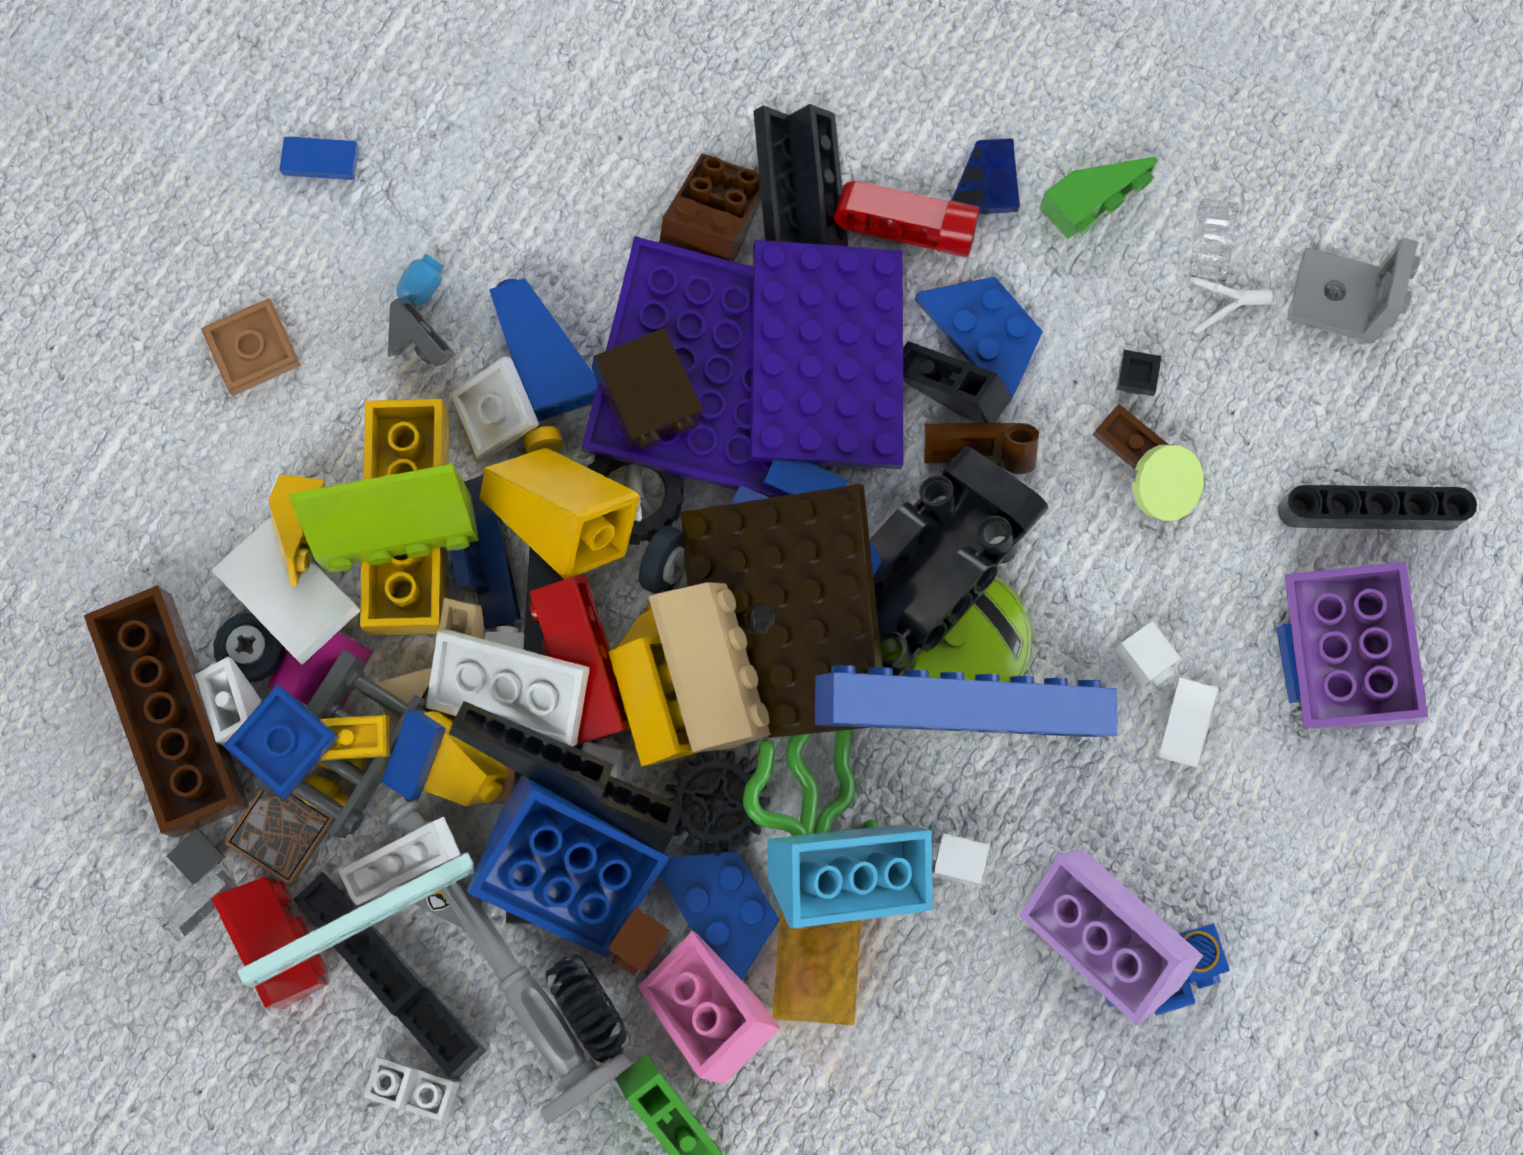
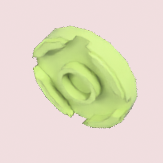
[1132,445,1204,521]

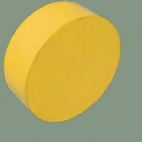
[523,426,563,453]

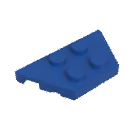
[915,277,1043,405]
[659,851,779,980]

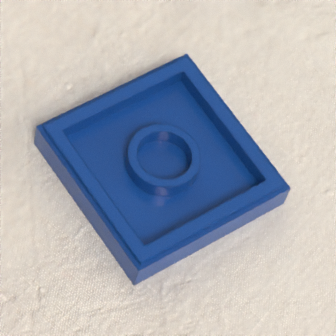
[224,684,339,799]

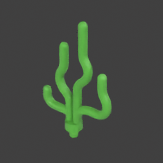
[743,730,878,836]

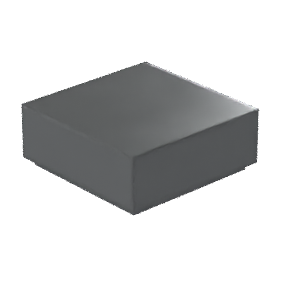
[167,828,226,885]

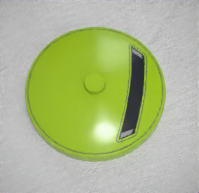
[887,577,1031,682]

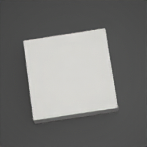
[450,357,539,461]

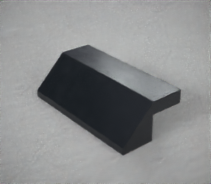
[753,104,849,247]

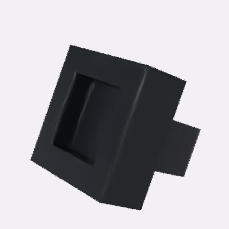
[1116,350,1162,396]

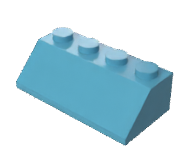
[767,824,933,928]

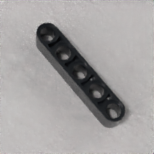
[1278,485,1477,530]

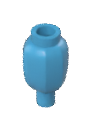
[396,254,444,307]

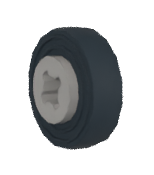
[639,526,686,594]
[213,613,285,682]

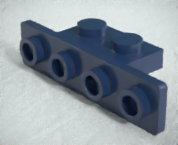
[450,475,521,630]

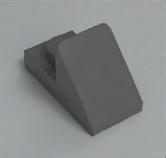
[388,297,456,367]

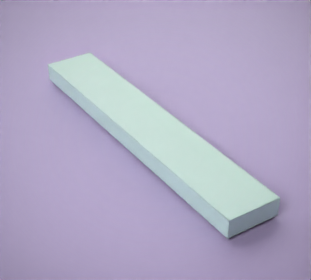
[237,852,476,987]

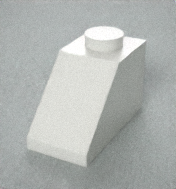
[195,657,262,746]

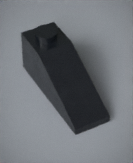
[903,341,1012,423]

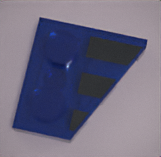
[951,138,1020,214]

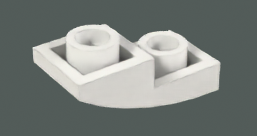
[1159,677,1218,767]
[363,1057,460,1123]

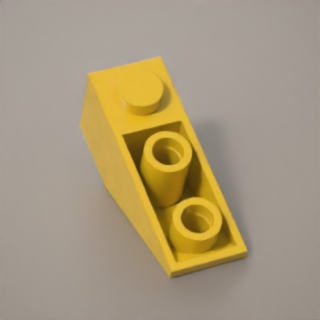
[268,474,325,587]

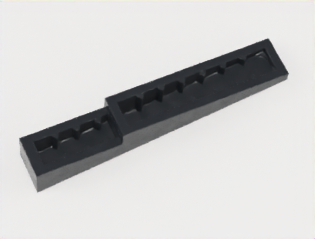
[449,701,683,854]
[293,872,487,1079]

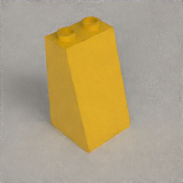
[479,447,640,580]

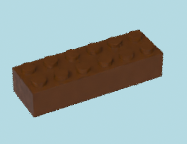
[84,585,249,838]

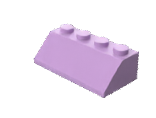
[1019,850,1203,1025]

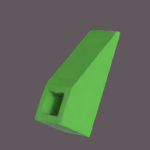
[1040,156,1158,239]

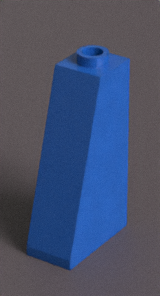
[489,278,598,422]

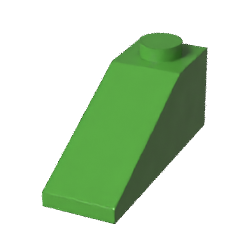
[615,1053,723,1155]

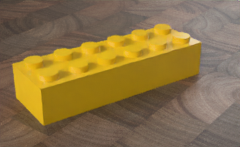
[360,399,449,636]

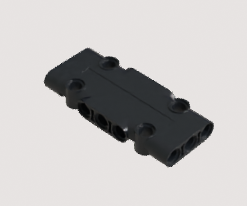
[870,446,1049,676]

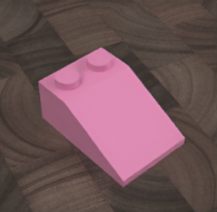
[637,931,781,1085]

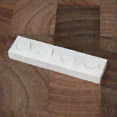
[338,817,461,907]

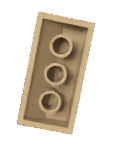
[649,582,770,752]

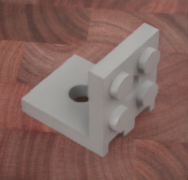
[1287,238,1420,343]

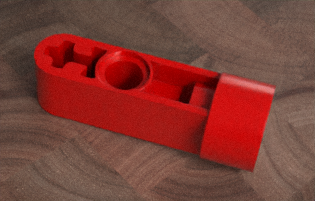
[834,181,980,258]

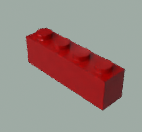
[530,575,630,744]

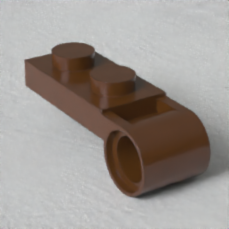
[923,422,1039,474]

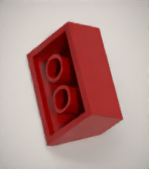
[211,876,328,1009]

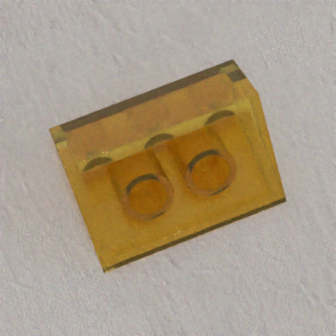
[772,908,861,1025]

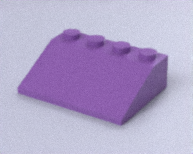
[1285,561,1428,729]

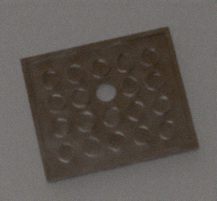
[681,484,882,739]

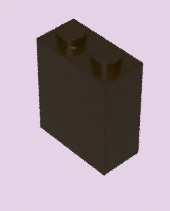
[592,328,703,450]

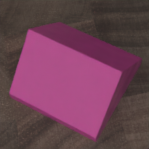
[267,632,373,708]

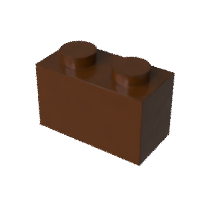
[608,907,673,976]

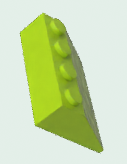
[290,464,479,572]

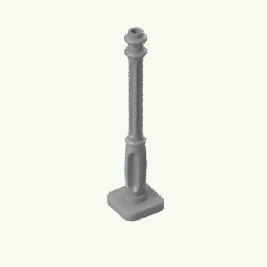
[387,797,632,1125]

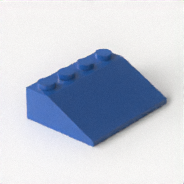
[467,775,670,958]

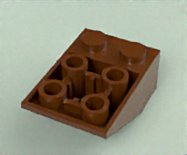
[659,153,761,262]

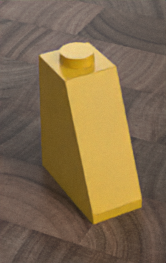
[423,711,510,807]

